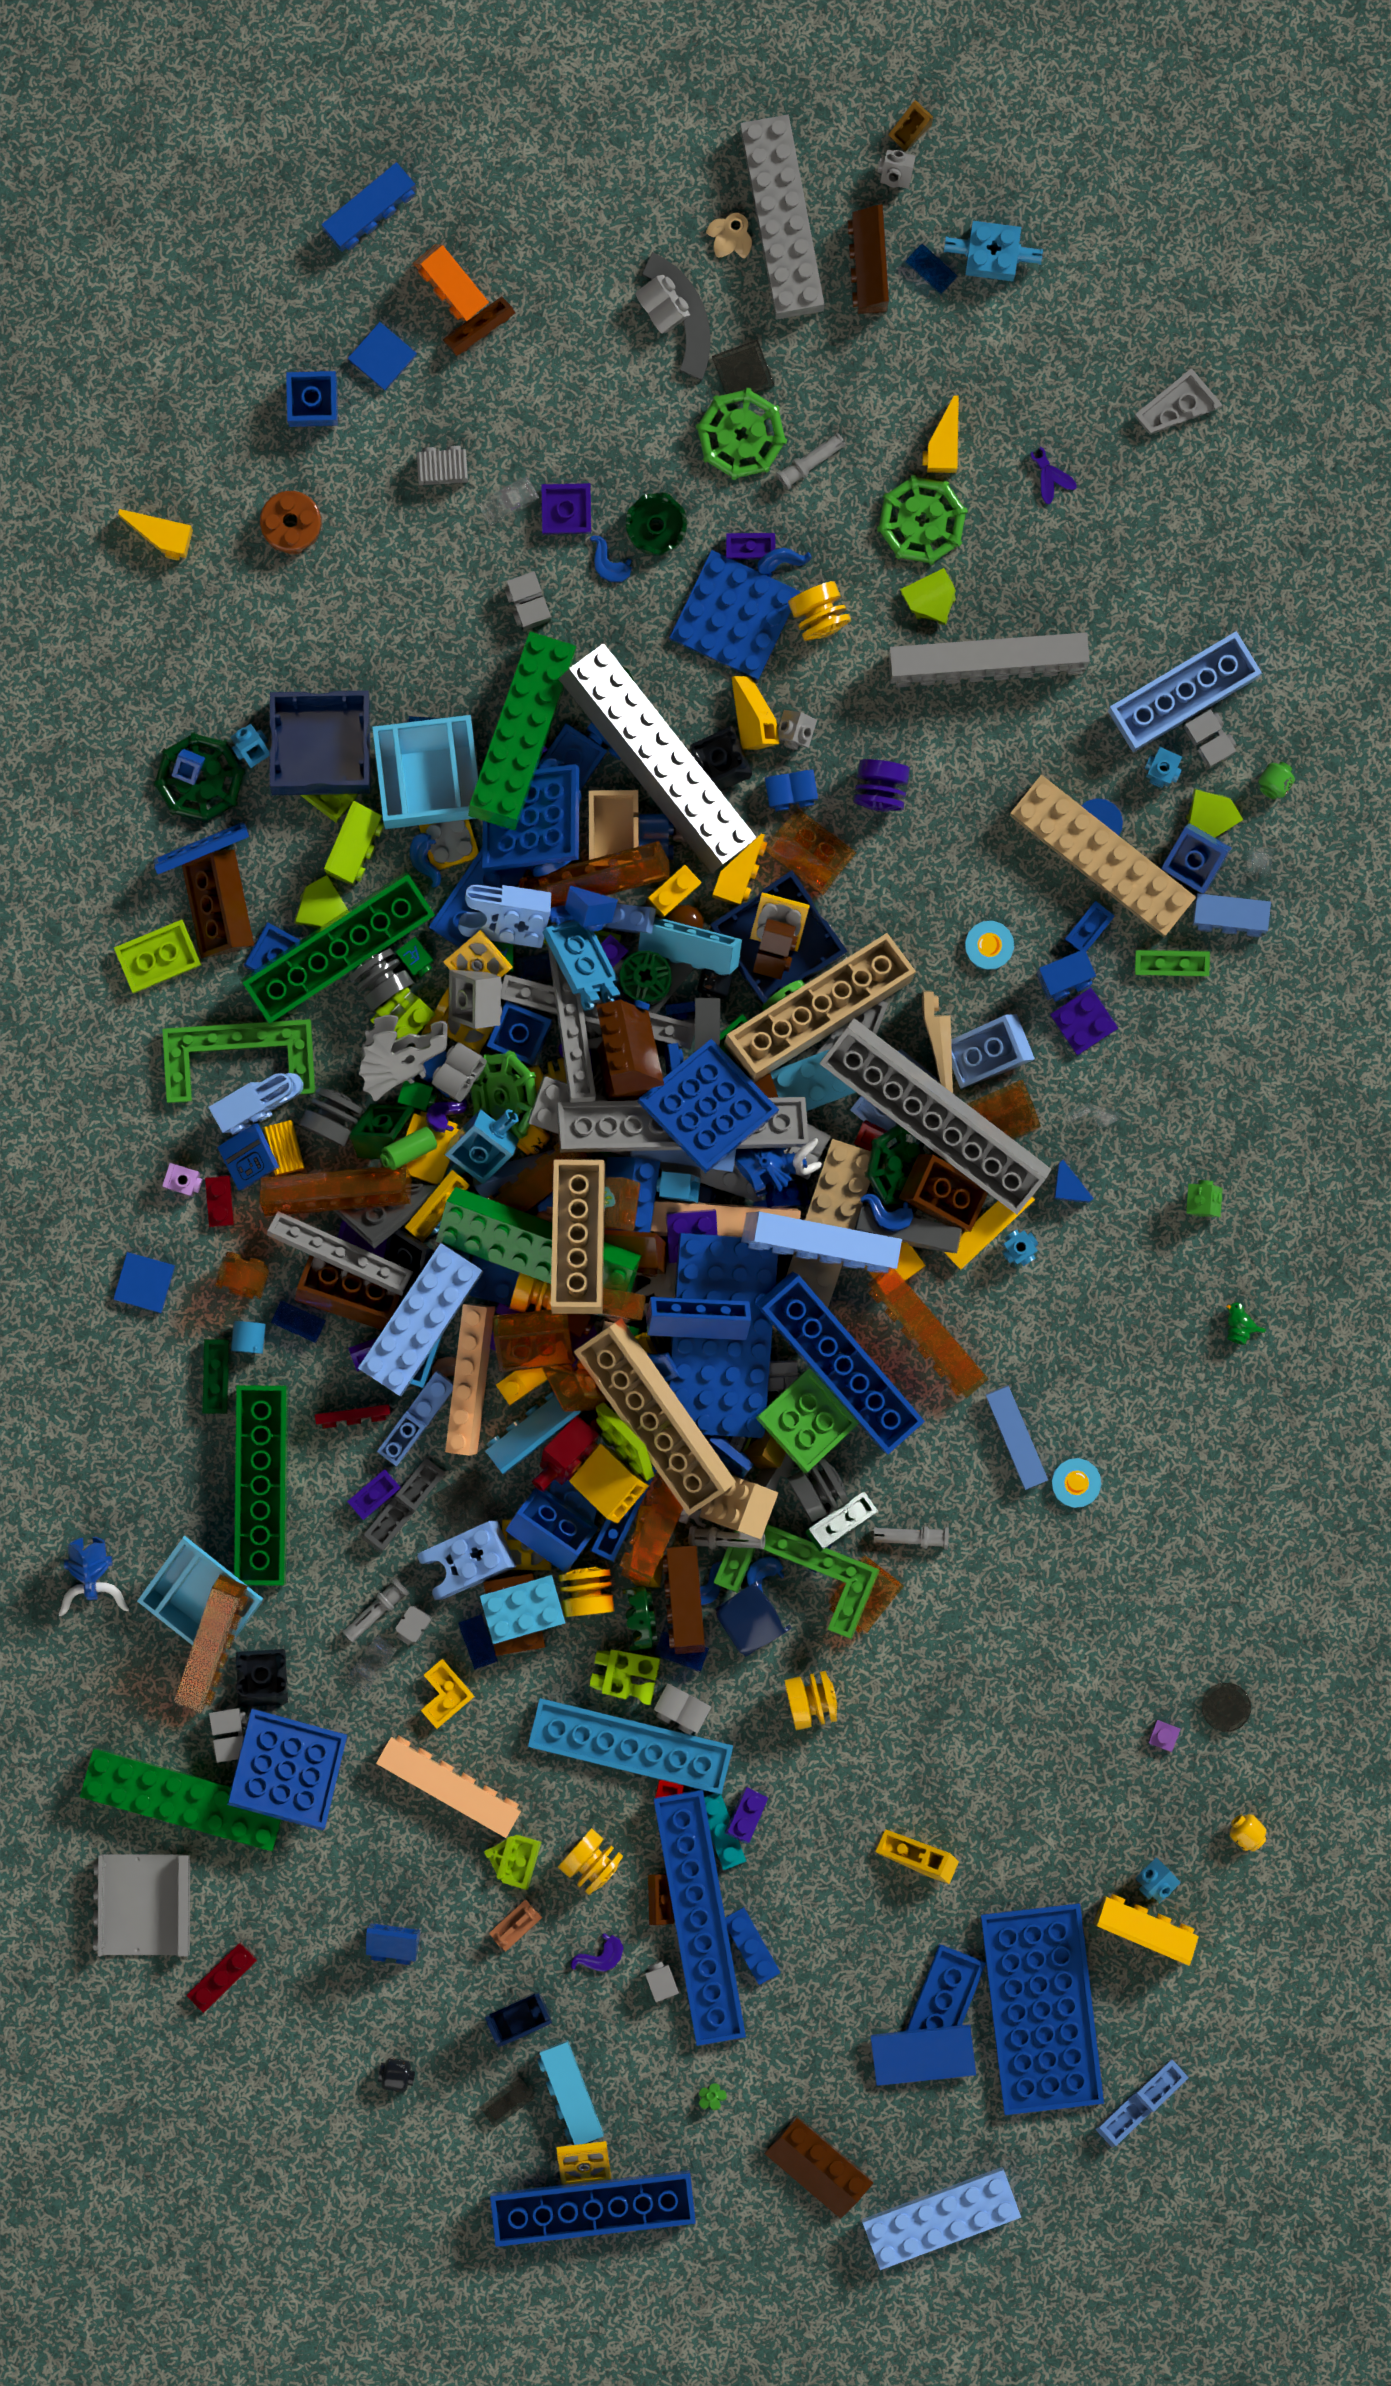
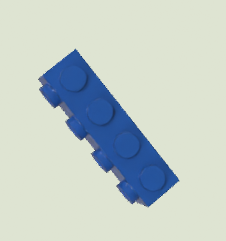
[321,162,417,252]
[646,1297,751,1340]

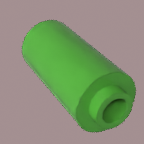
[380,1126,437,1170]

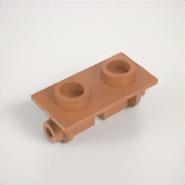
[489,1899,542,1952]

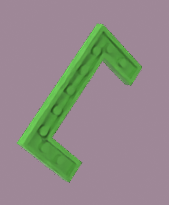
[162,1019,316,1103]
[713,1524,880,1640]

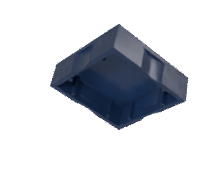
[270,691,371,795]
[710,870,848,1006]

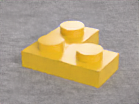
[421,1659,475,1729]

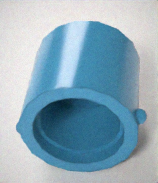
[231,1321,266,1354]

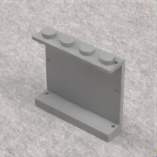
[93,1854,190,1956]

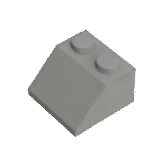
[449,970,502,1029]

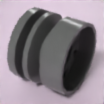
[349,949,415,1013]
[298,1087,364,1147]
[787,1457,850,1523]

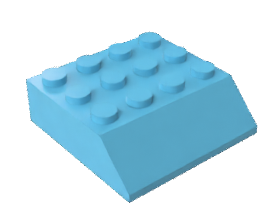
[372,715,479,829]
[137,1536,263,1663]

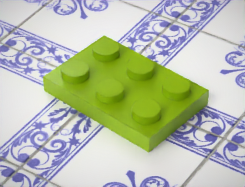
[114,920,202,994]
[596,1402,654,1481]

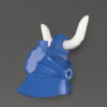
[734,1138,823,1197]
[59,1537,129,1616]

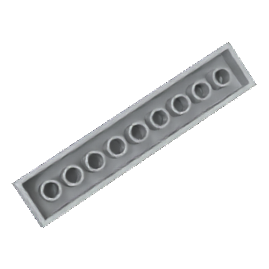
[819,1018,1051,1214]

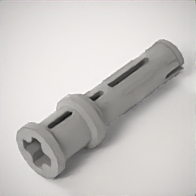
[776,433,846,490]
[688,1526,765,1550]
[874,1526,949,1550]
[342,1578,410,1643]

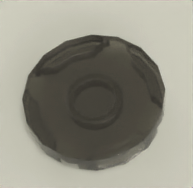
[1201,1682,1251,1732]

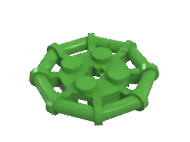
[695,388,787,480]
[877,475,968,565]
[471,1051,537,1138]

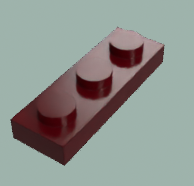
[315,1404,391,1429]
[186,1942,258,2013]

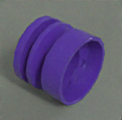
[853,759,910,812]

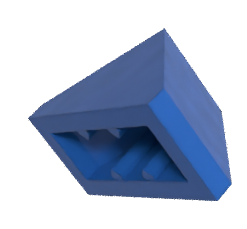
[564,886,618,927]
[1054,1160,1094,1203]

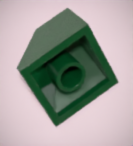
[349,1104,414,1159]

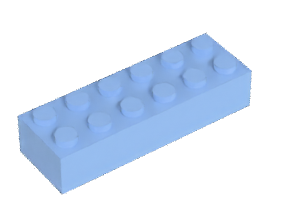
[1108,631,1262,753]
[741,1211,902,1273]
[358,1243,483,1396]
[862,2167,1021,2270]

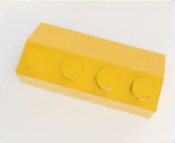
[1093,1894,1199,1966]

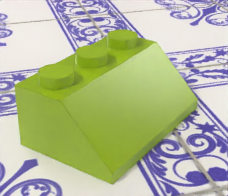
[324,801,384,886]

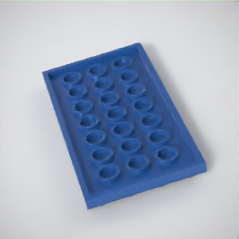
[668,1233,778,1438]
[980,1903,1104,2115]

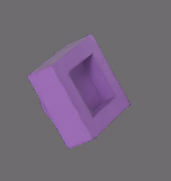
[1148,1720,1180,1752]

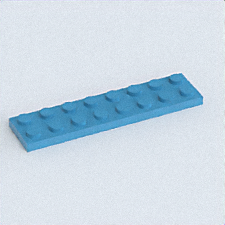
[528,1698,733,1794]

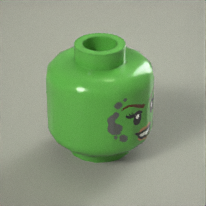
[1258,762,1295,800]

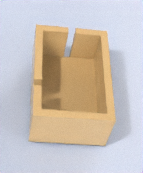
[589,790,639,868]
[699,1476,778,1539]

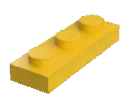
[405,1170,470,1243]

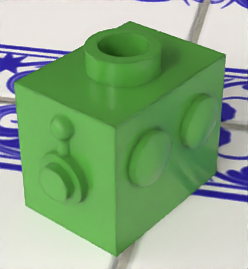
[1186,1180,1223,1217]

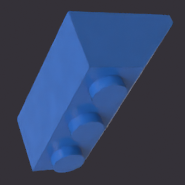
[604,1157,660,1232]
[505,1487,599,1573]

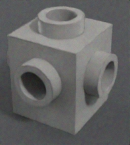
[877,150,916,189]
[778,710,817,750]

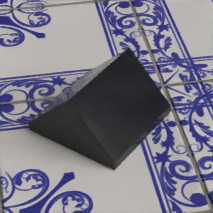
[384,1228,435,1284]

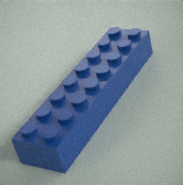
[755,1271,925,1454]
[490,2170,696,2247]

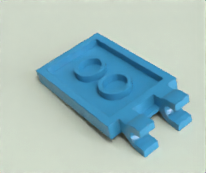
[542,921,620,1011]

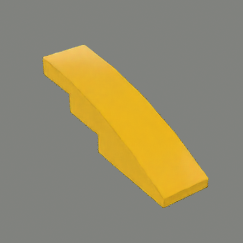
[944,1196,1035,1270]

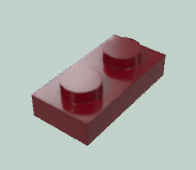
[205,1176,234,1227]

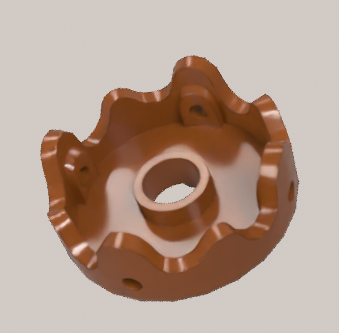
[260,491,322,555]

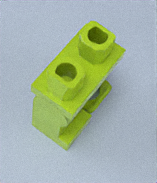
[589,1649,661,1705]

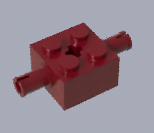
[532,1414,602,1492]

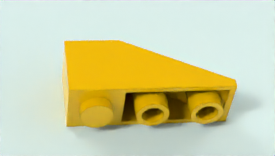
[731,676,780,750]
[712,833,768,906]

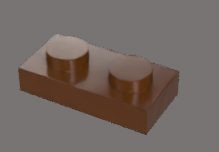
[648,1874,674,1925]

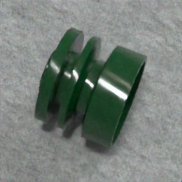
[620,950,672,1006]

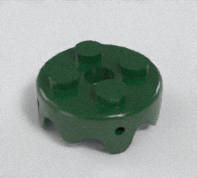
[626,492,687,556]
[622,1586,658,1651]

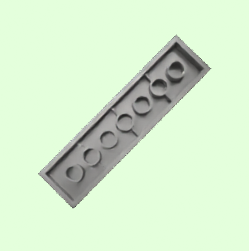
[740,114,824,320]
[888,632,1090,687]

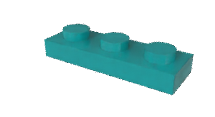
[704,1793,747,1870]

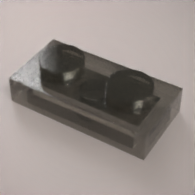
[480,2077,535,2128]

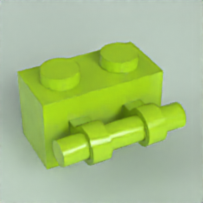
[370,987,435,1040]

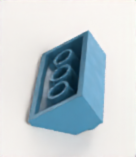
[485,1389,582,1475]

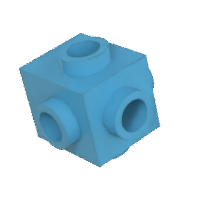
[230,724,270,768]
[1144,747,1182,788]
[1001,1229,1039,1266]
[1135,1858,1181,1904]

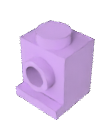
[162,1163,203,1197]

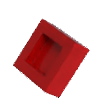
[854,1120,888,1151]
[653,1779,684,1803]

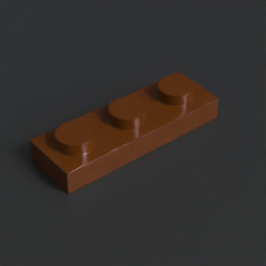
[443,296,515,356]

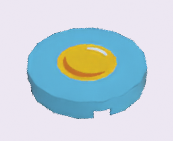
[965,921,1014,970]
[1051,1458,1101,1508]

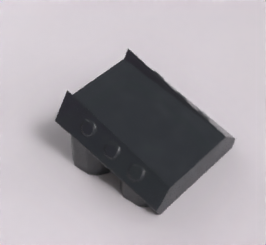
[690,726,753,792]
[236,1649,288,1708]

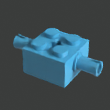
[944,221,1043,282]
[445,1109,519,1184]

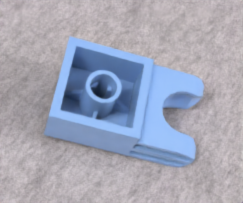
[458,885,551,948]
[209,1073,303,1135]
[417,1521,516,1600]

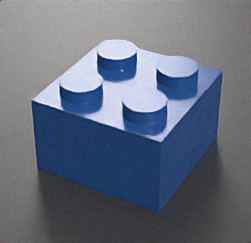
[286,371,338,427]
[1161,823,1232,894]
[1036,949,1096,1002]
[487,1001,553,1067]

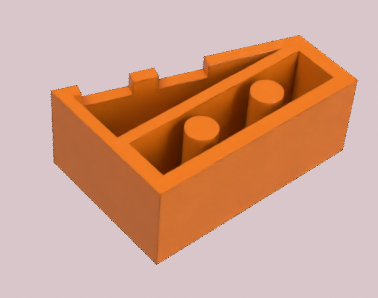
[413,244,489,321]

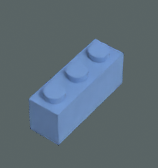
[1192,893,1271,937]

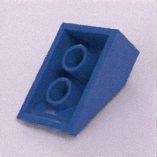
[366,1923,421,1965]

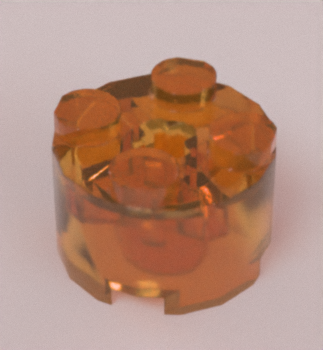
[214,1252,270,1300]

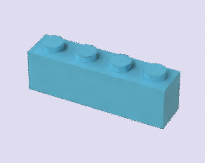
[638,917,742,975]
[537,2040,604,2145]

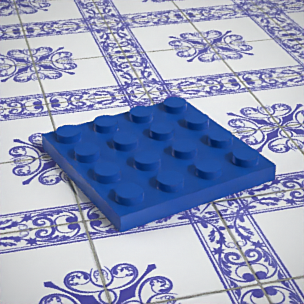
[670,550,800,680]
[482,764,579,872]
[638,1039,779,1174]
[227,1709,347,1831]

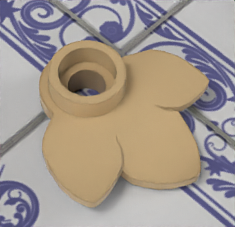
[706,213,752,258]

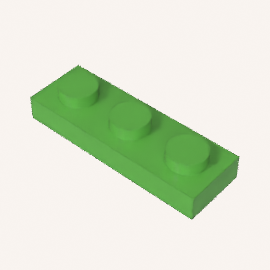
[1135,950,1210,976]

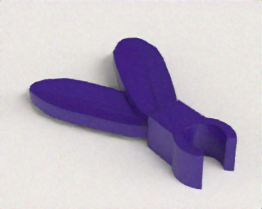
[1030,447,1077,505]

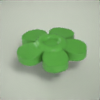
[699,2083,727,2110]

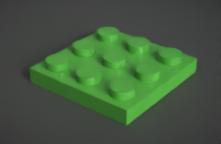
[755,1368,859,1473]

